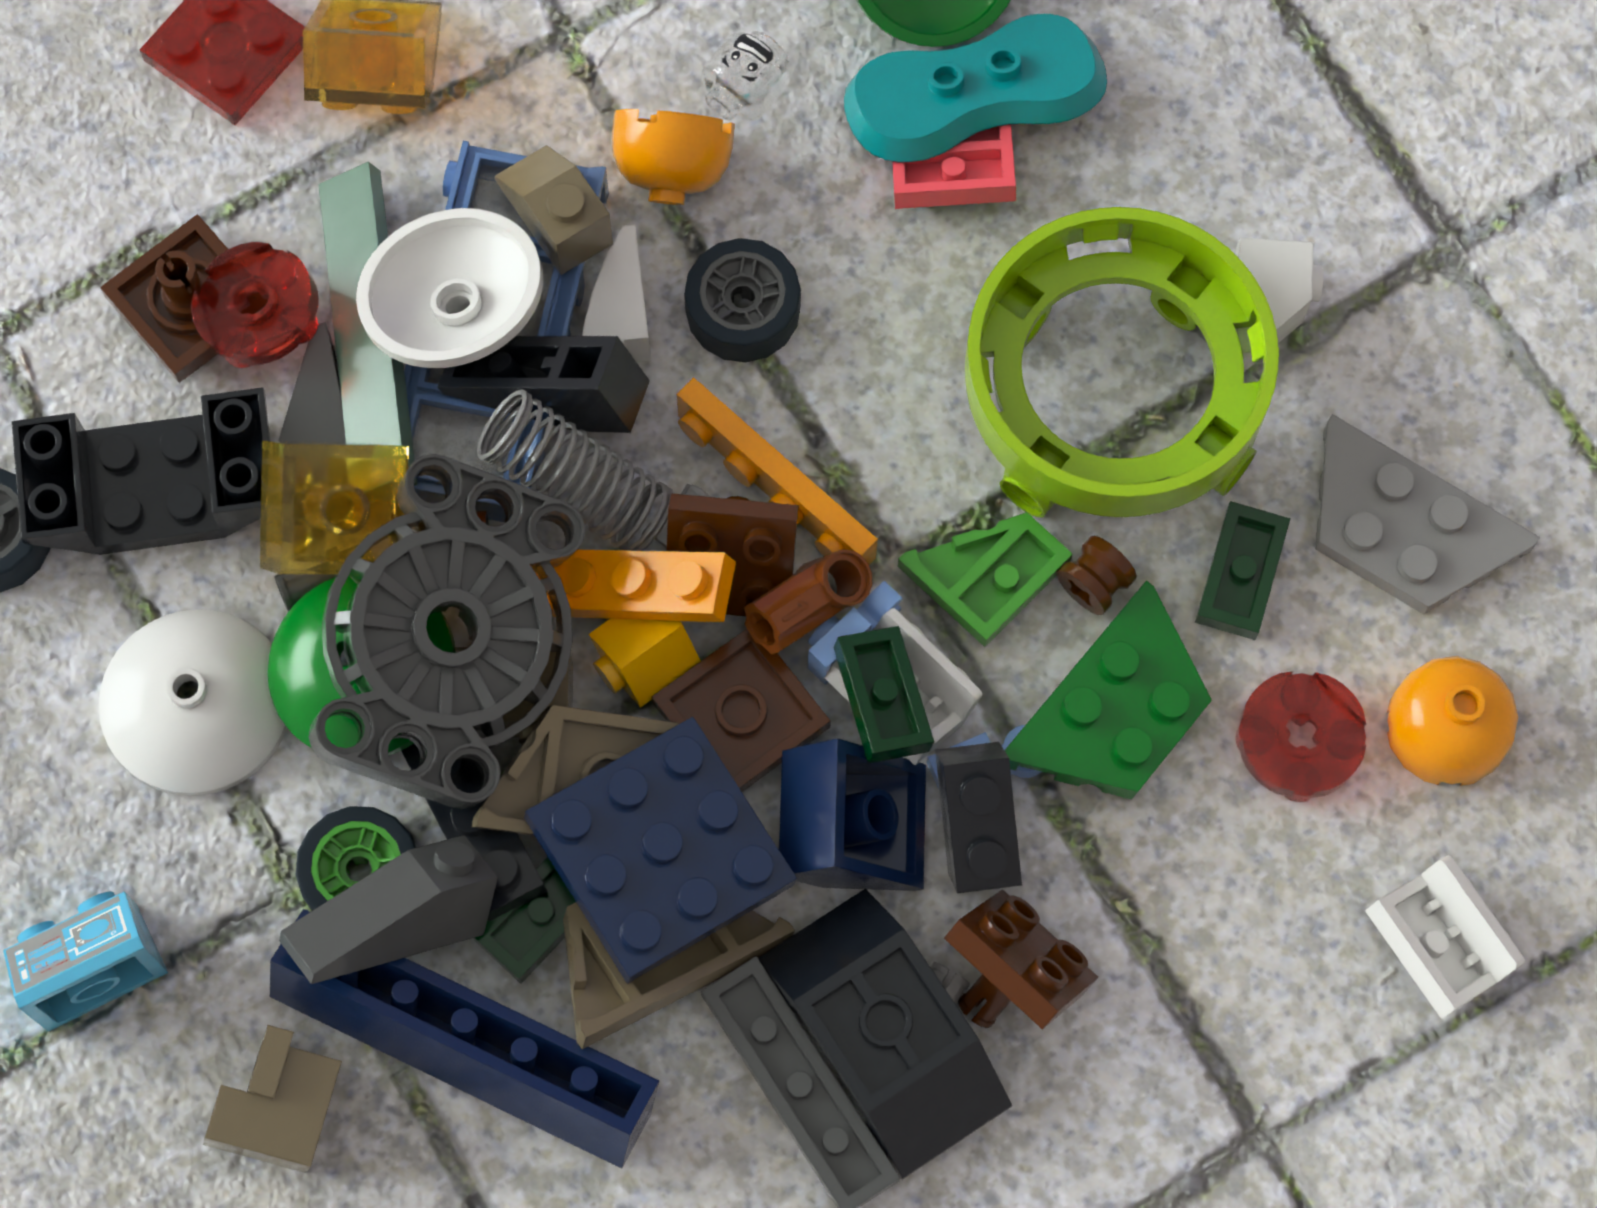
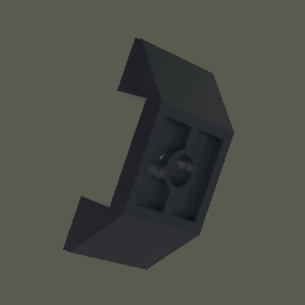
[12,387,278,555]
[758,888,1012,1180]

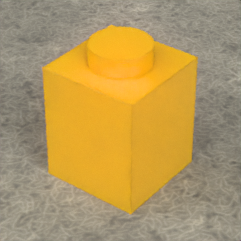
[589,618,701,708]

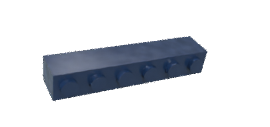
[270,909,659,1169]

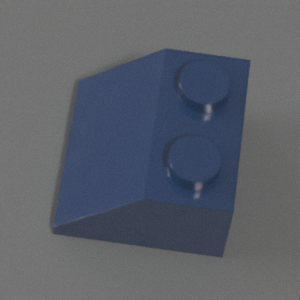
[779,738,926,891]

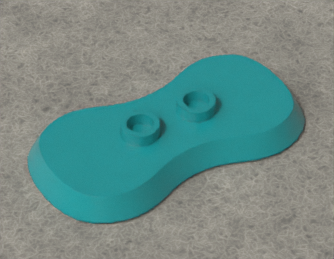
[844,14,1107,162]

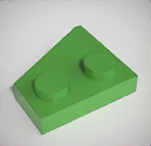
[897,512,1073,647]

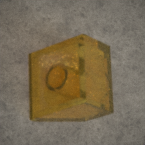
[303,0,442,114]
[260,440,409,574]

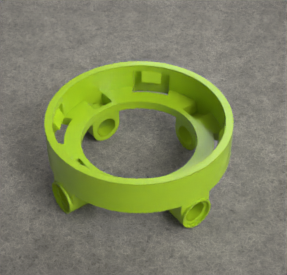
[965,207,1279,518]

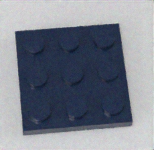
[524,717,797,984]

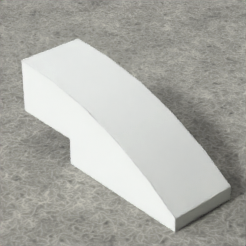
[582,224,651,362]

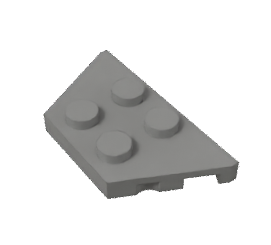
[1315,414,1540,614]

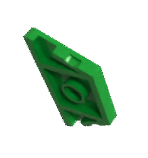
[1004,580,1212,800]

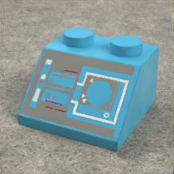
[3,891,168,1032]

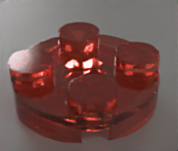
[191,242,319,368]
[1235,671,1366,802]

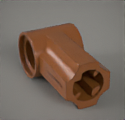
[744,549,872,654]

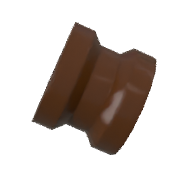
[1057,536,1137,615]

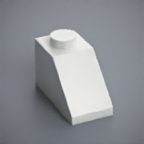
[1234,238,1323,372]

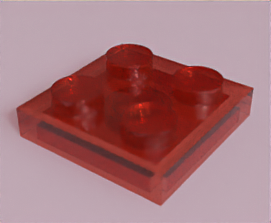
[139,0,311,125]

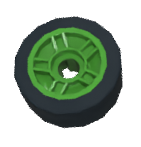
[295,806,417,911]

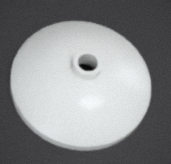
[356,208,543,368]
[99,609,287,796]

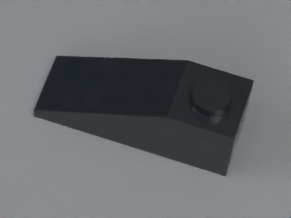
[437,336,650,433]

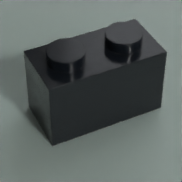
[935,742,1022,894]

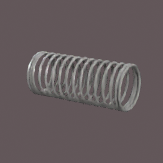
[477,389,673,551]

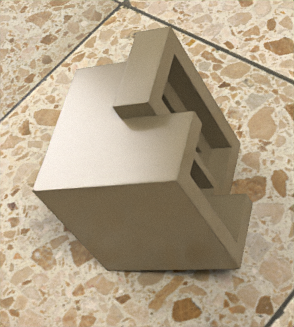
[203,1025,342,1173]

